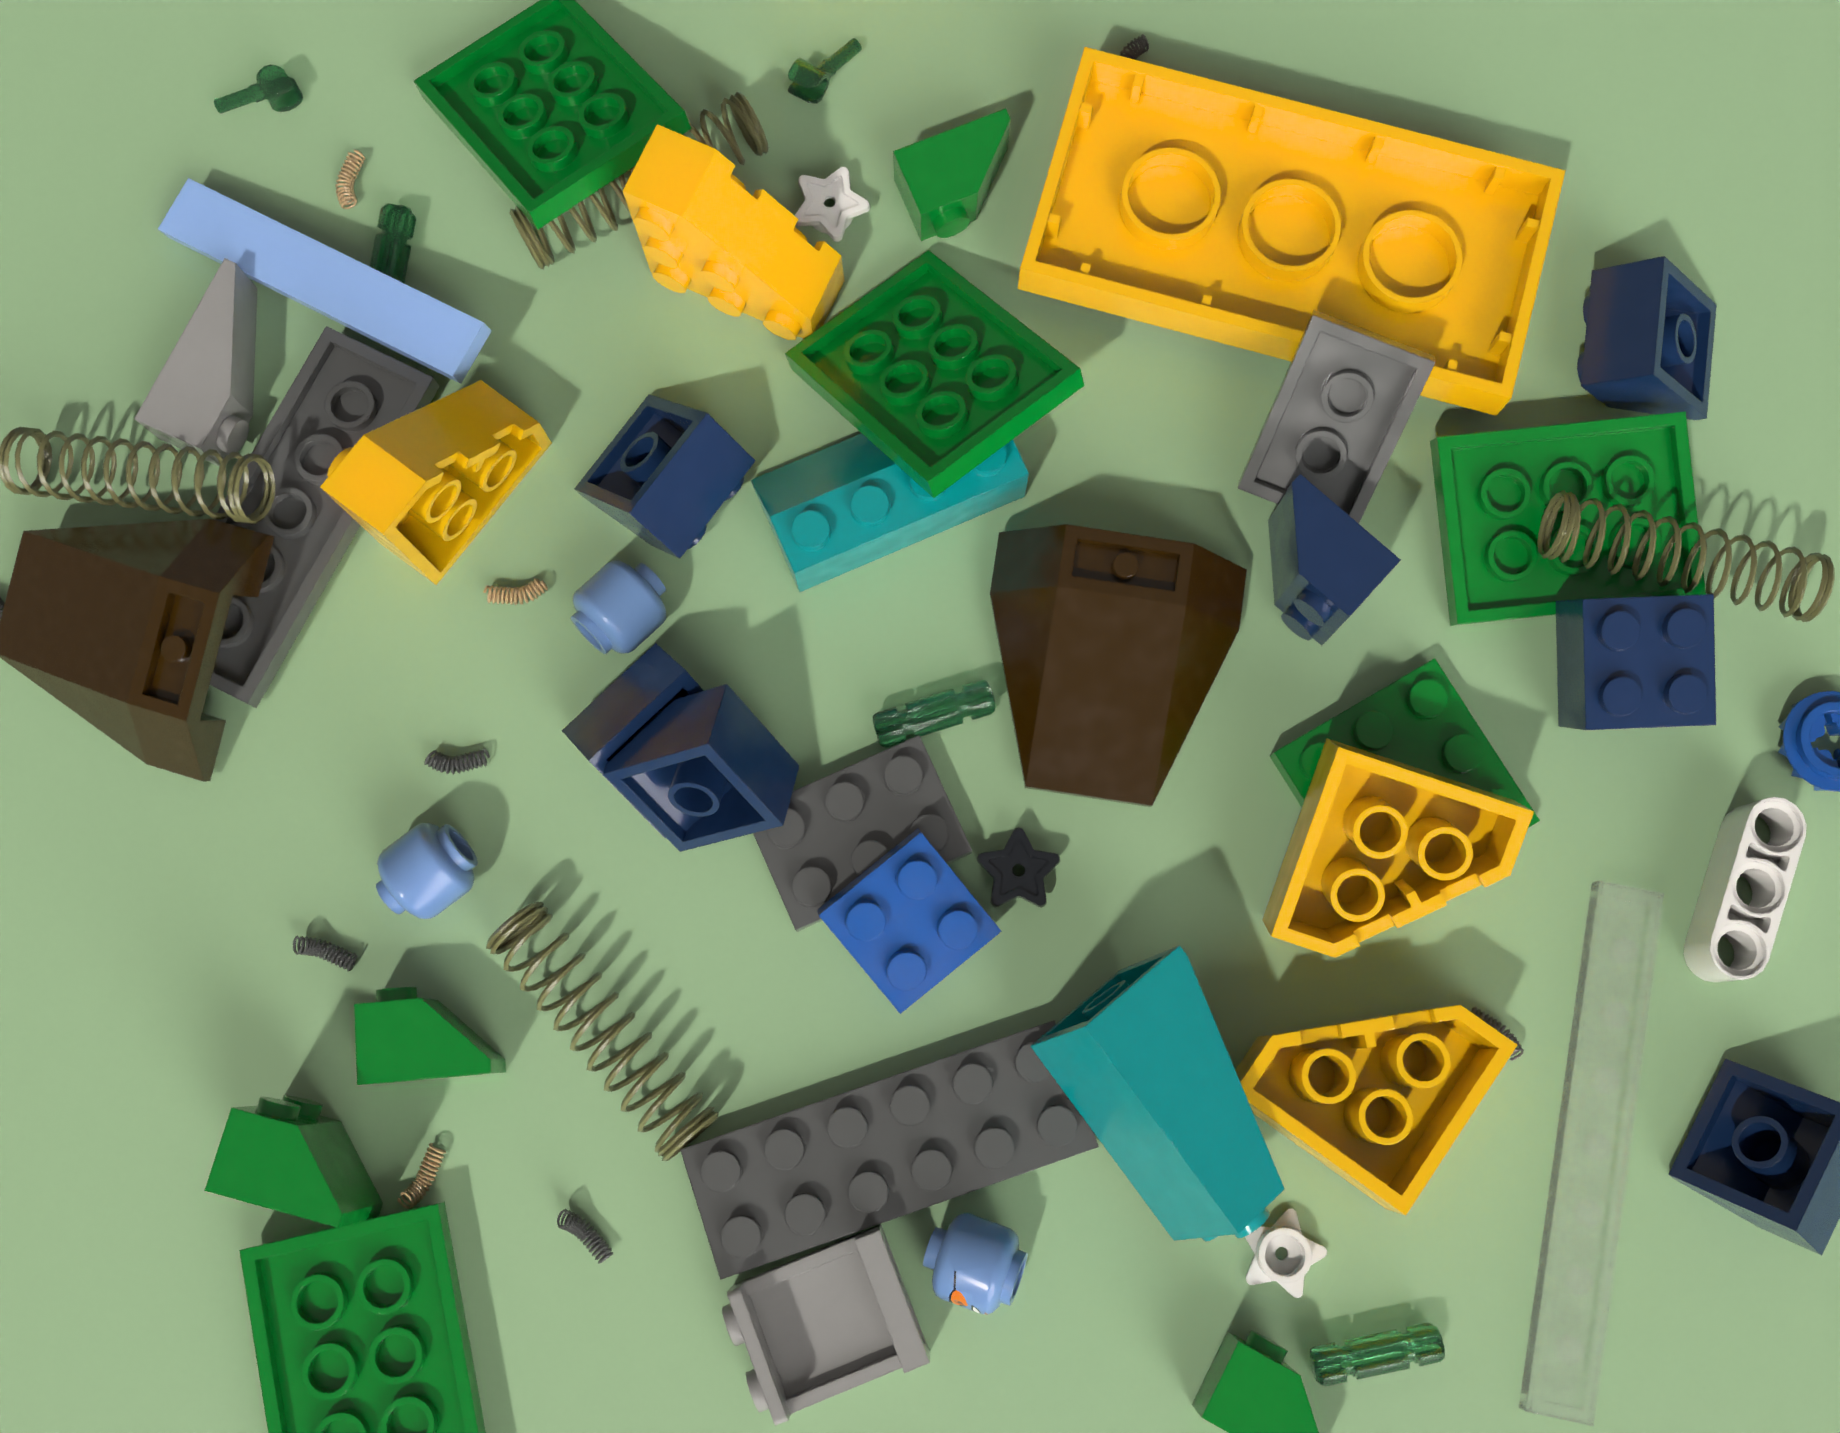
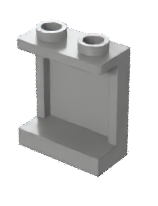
[722,1224,930,1426]

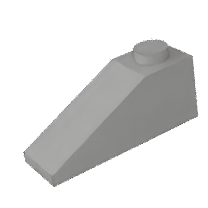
[134,258,257,466]

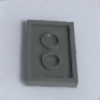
[1238,310,1436,524]
[753,735,972,932]

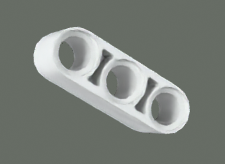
[1683,797,1807,982]

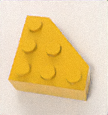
[623,124,844,340]
[320,380,552,585]
[1262,738,1534,958]
[1235,1005,1517,1215]

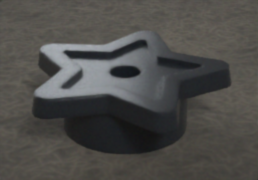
[977,827,1060,908]

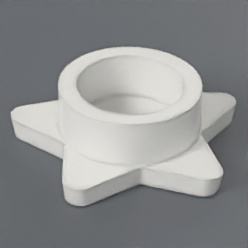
[795,167,871,242]
[1245,1209,1327,1298]

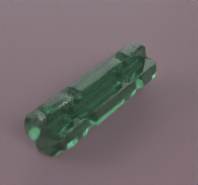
[369,203,416,283]
[872,680,996,747]
[1309,1323,1445,1387]

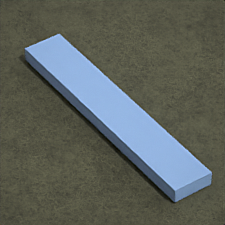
[158,178,492,384]

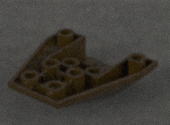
[0,519,274,782]
[990,524,1247,807]

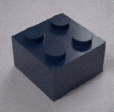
[1555,594,1716,730]

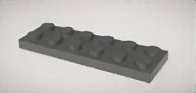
[210,326,440,708]
[680,1020,1099,1280]

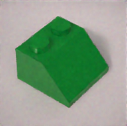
[204,1095,383,1228]

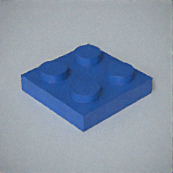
[817,828,1002,1014]

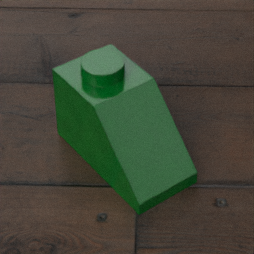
[893,108,1011,241]
[354,987,506,1085]
[1192,1330,1319,1433]

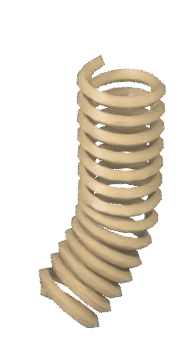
[335,149,365,209]
[483,578,548,605]
[398,1143,446,1209]

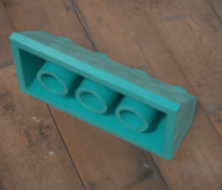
[751,433,1029,592]

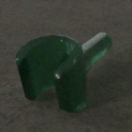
[788,38,862,104]
[214,64,303,114]

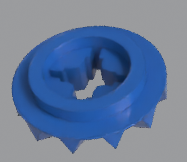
[1778,691,1840,792]

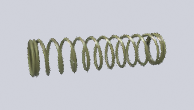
[509,92,769,270]
[0,427,276,524]
[1538,490,1835,622]
[486,902,719,1161]

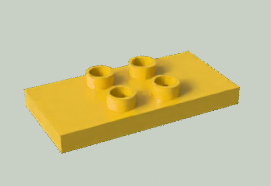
[1018,47,1566,416]

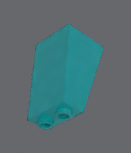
[1030,945,1285,1242]

